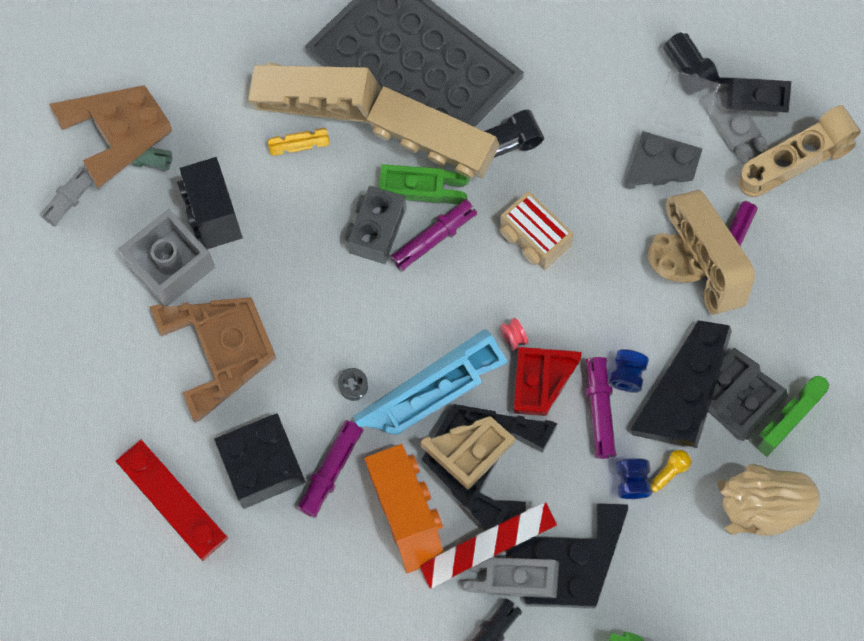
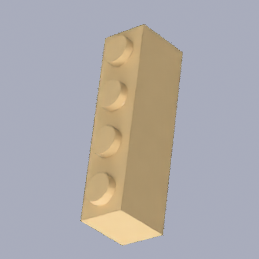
[366,86,500,179]

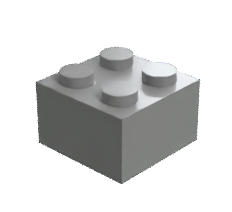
[118,209,216,307]

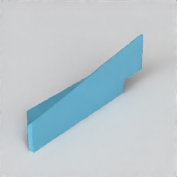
[354,329,508,435]

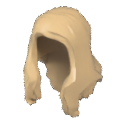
[717,464,820,536]

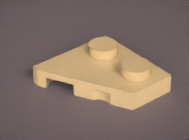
[421,416,515,490]

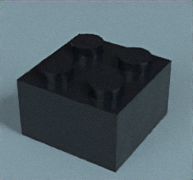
[177,157,243,249]
[214,413,306,509]

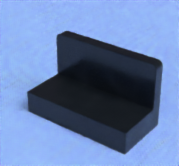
[718,77,792,113]

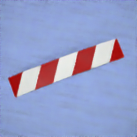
[420,503,557,589]

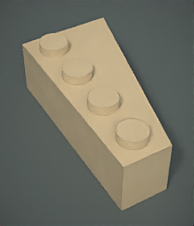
[248,63,381,123]

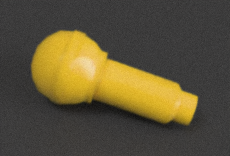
[648,450,692,493]

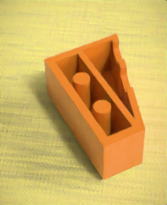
[364,444,443,574]

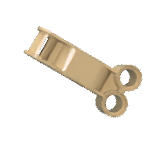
[739,105,861,197]

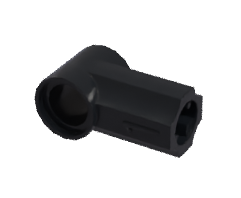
[663,32,719,95]
[485,110,545,158]

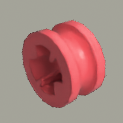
[500,318,528,351]

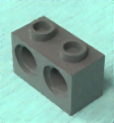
[345,185,406,265]

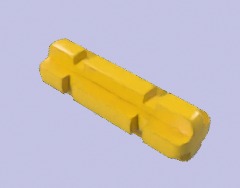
[268,128,330,156]

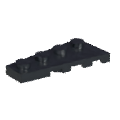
[630,320,732,448]

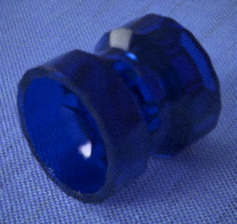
[609,349,649,393]
[616,458,652,500]

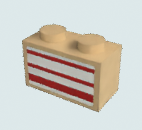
[500,191,574,270]

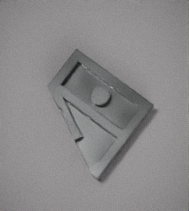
[625,131,703,189]

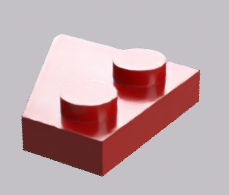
[513,347,582,416]

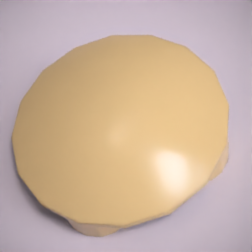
[648,233,706,283]

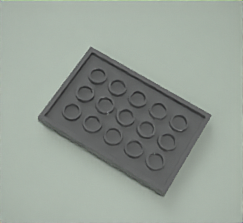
[305,0,524,127]

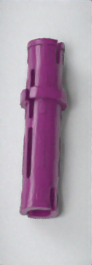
[390,199,477,272]
[586,357,617,459]
[297,420,364,518]

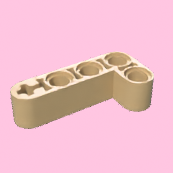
[666,190,755,315]

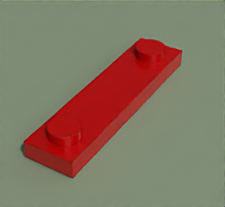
[116,439,229,562]

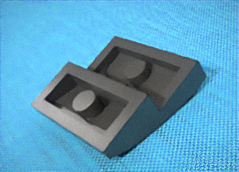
[708,348,787,441]

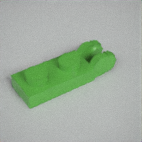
[379,164,469,205]
[757,375,830,457]

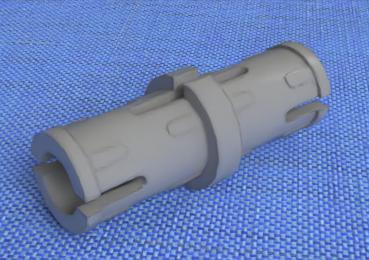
[39,166,94,227]

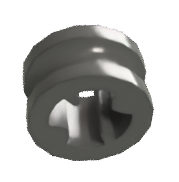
[338,368,368,401]

